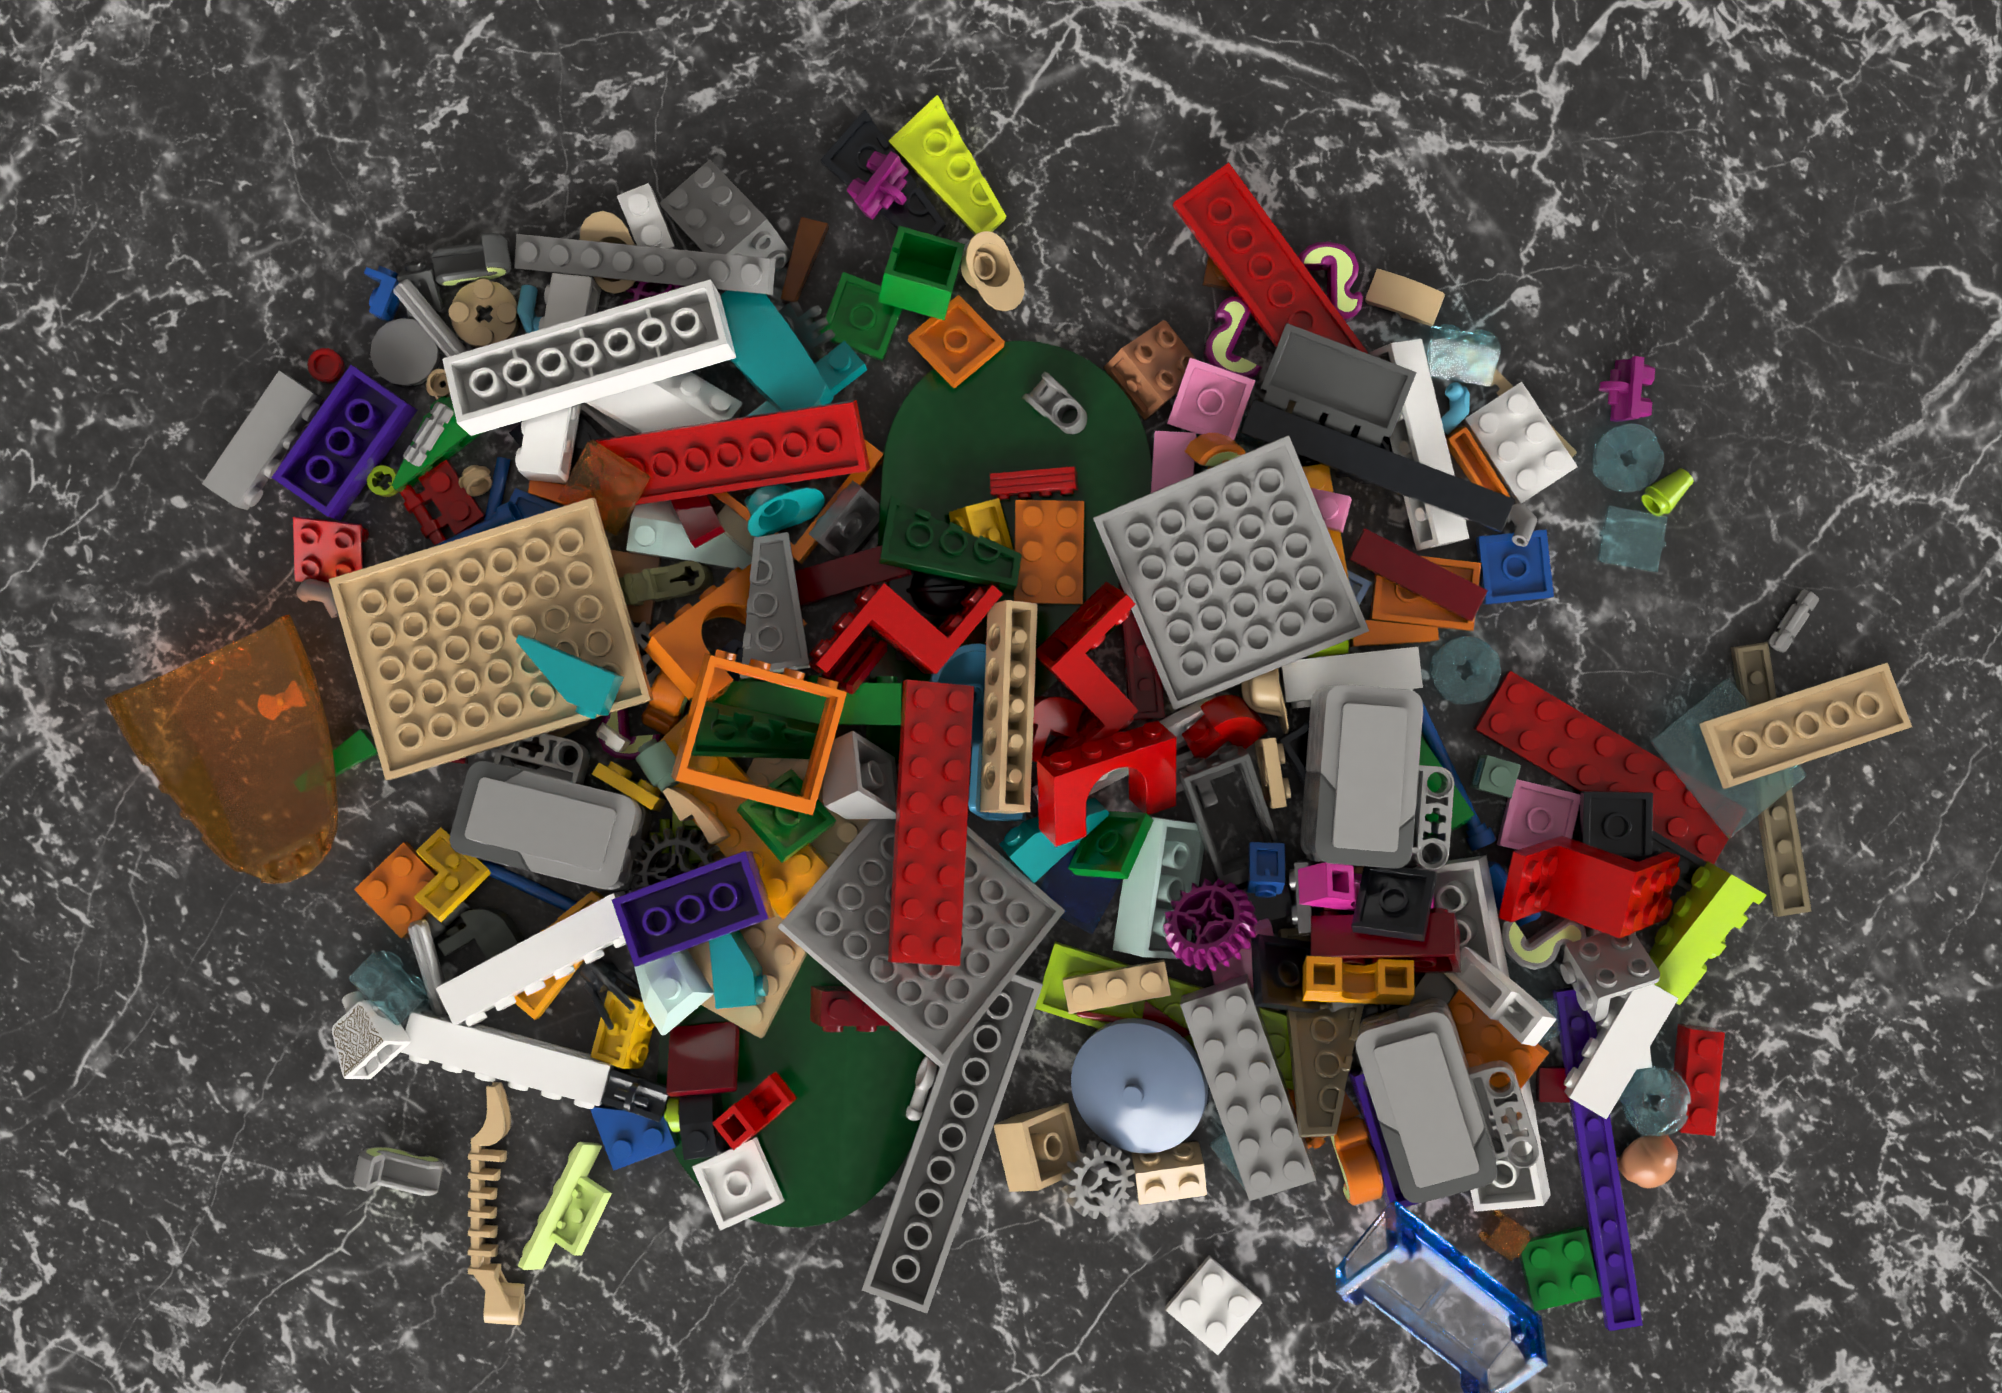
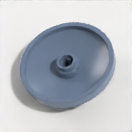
[1071,1018,1208,1153]

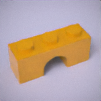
[1303,956,1414,1005]

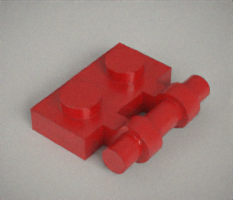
[399,460,485,545]

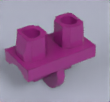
[847,151,909,220]
[1599,356,1655,422]

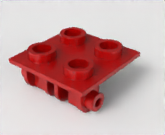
[293,516,369,583]

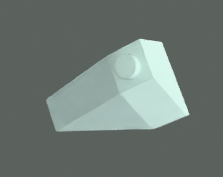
[626,500,752,570]
[634,949,714,1035]

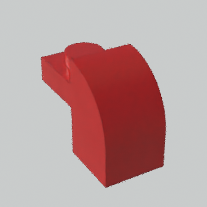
[1181,695,1268,759]
[1032,696,1084,762]
[712,1071,797,1151]

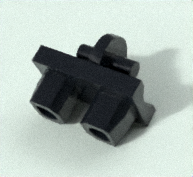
[601,1068,669,1122]

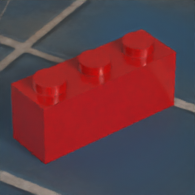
[1668,1024,1725,1136]

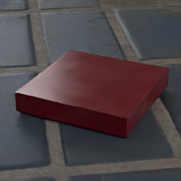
[666,1022,740,1097]

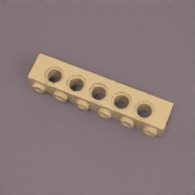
[980,600,1037,814]

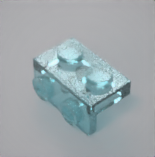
[1426,324,1501,387]
[349,950,429,1025]

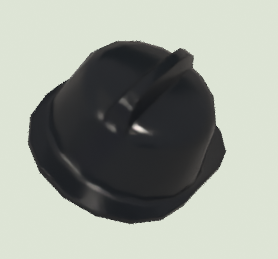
[889,570,970,617]

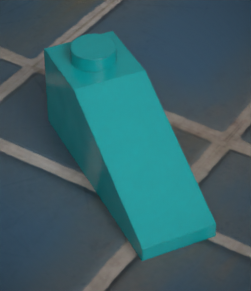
[516,635,624,719]
[999,797,1110,883]
[709,930,769,1009]

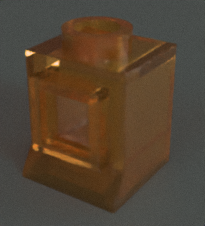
[1478,1209,1531,1261]

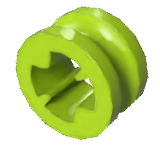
[367,465,399,497]

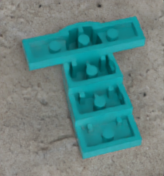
[720,290,868,417]

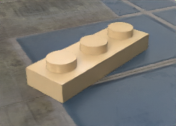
[1062,959,1171,1014]

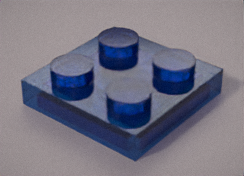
[1039,847,1122,934]

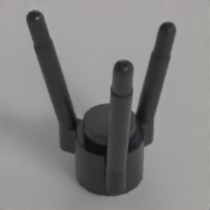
[580,958,641,1030]

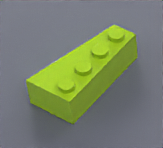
[1648,861,1767,1005]

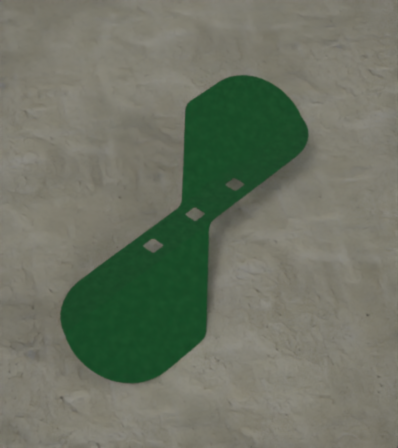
[657,341,1152,1228]

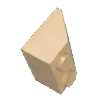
[993,1103,1080,1192]

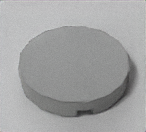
[370,318,440,387]

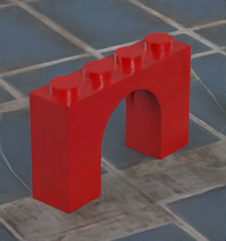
[1037,721,1177,847]

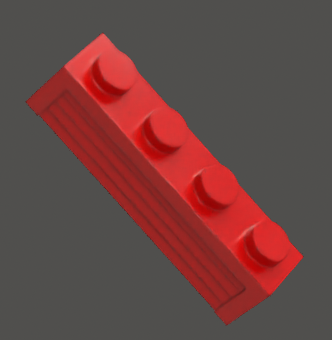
[990,466,1078,500]

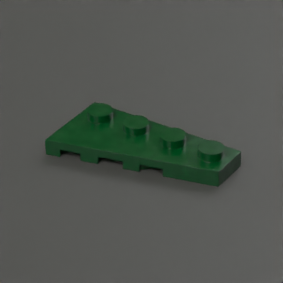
[879,495,1022,591]
[689,698,819,759]

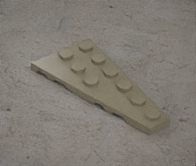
[1278,928,1364,1138]

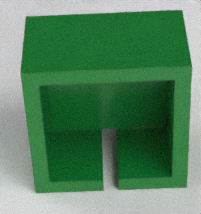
[878,226,965,320]

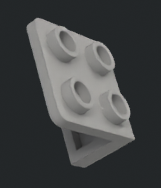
[1560,932,1660,1022]

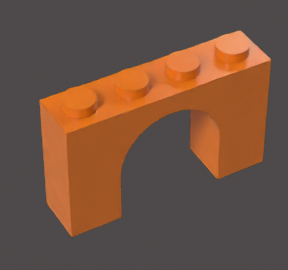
[644,564,807,702]

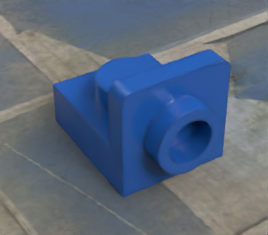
[364,266,400,322]
[1247,842,1285,898]

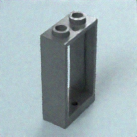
[1177,745,1287,885]

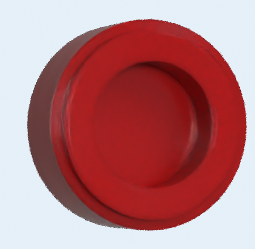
[307,348,345,384]

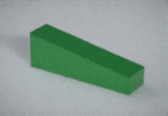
[293,729,378,793]

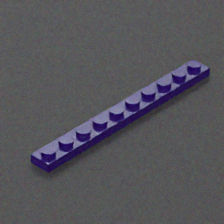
[1552,987,1643,1331]

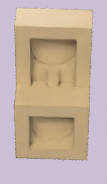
[1365,268,1445,327]
[663,787,731,844]

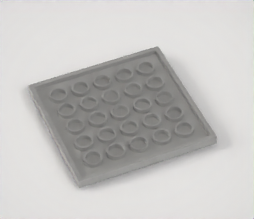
[1093,435,1369,710]
[778,819,1065,1067]

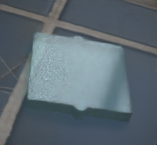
[1598,506,1668,572]

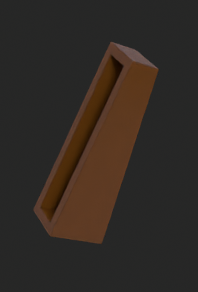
[780,217,829,304]

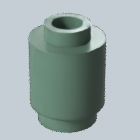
[635,738,680,792]

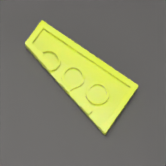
[888,95,1006,235]

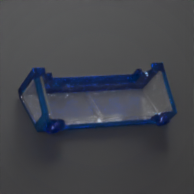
[1336,1200,1548,1393]

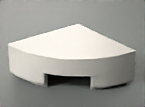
[596,722,631,752]

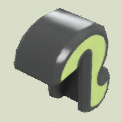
[431,233,512,286]

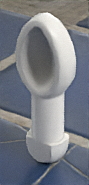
[906,1056,937,1121]

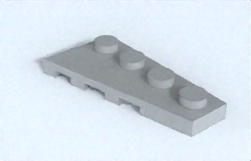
[740,532,810,679]

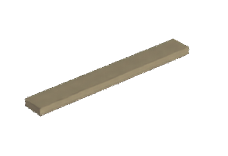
[1731,642,1812,917]

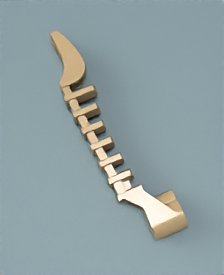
[468,1082,525,1325]

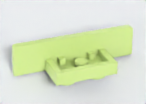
[518,1142,612,1270]

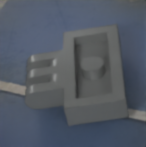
[779,302,835,364]

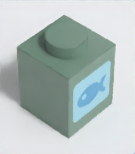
[1470,755,1521,798]

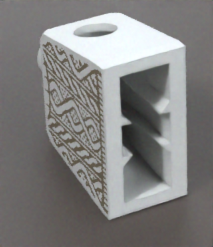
[332,991,411,1079]

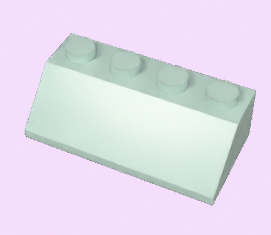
[1113,816,1204,959]

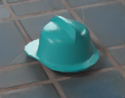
[745,484,825,537]

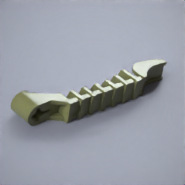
[619,560,713,606]

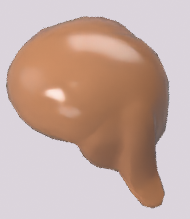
[1617,1123,1678,1188]

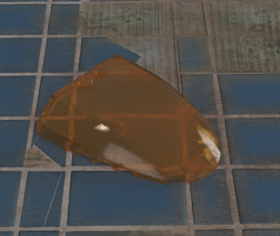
[104,614,338,884]

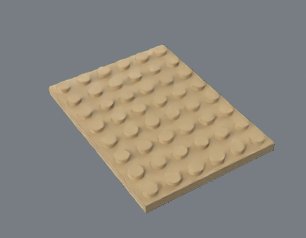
[329,498,654,780]

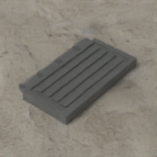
[1261,323,1417,447]

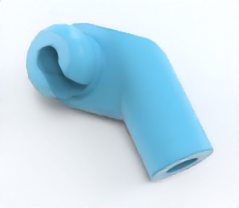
[517,285,541,333]
[1441,382,1470,435]

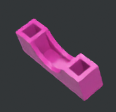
[1298,862,1434,911]

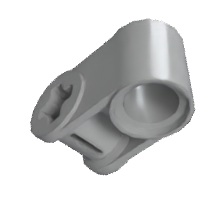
[1022,371,1088,435]

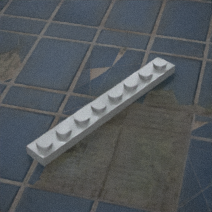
[514,234,776,295]

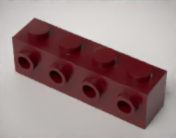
[810,986,897,1032]

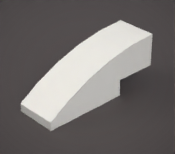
[1444,946,1557,1046]

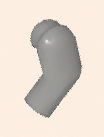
[1507,503,1537,547]
[297,579,339,618]

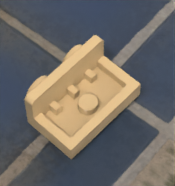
[1132,1142,1207,1205]

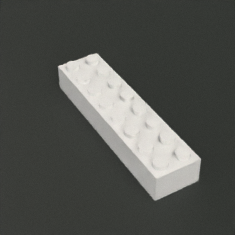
[442,279,736,436]

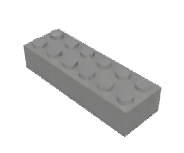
[1180,974,1316,1201]

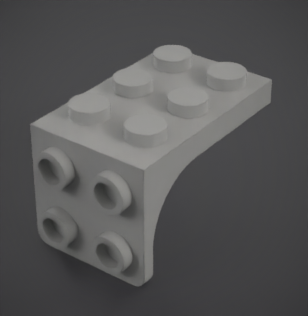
[659,160,792,274]

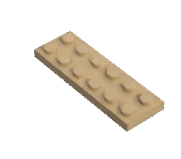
[1699,663,1912,789]

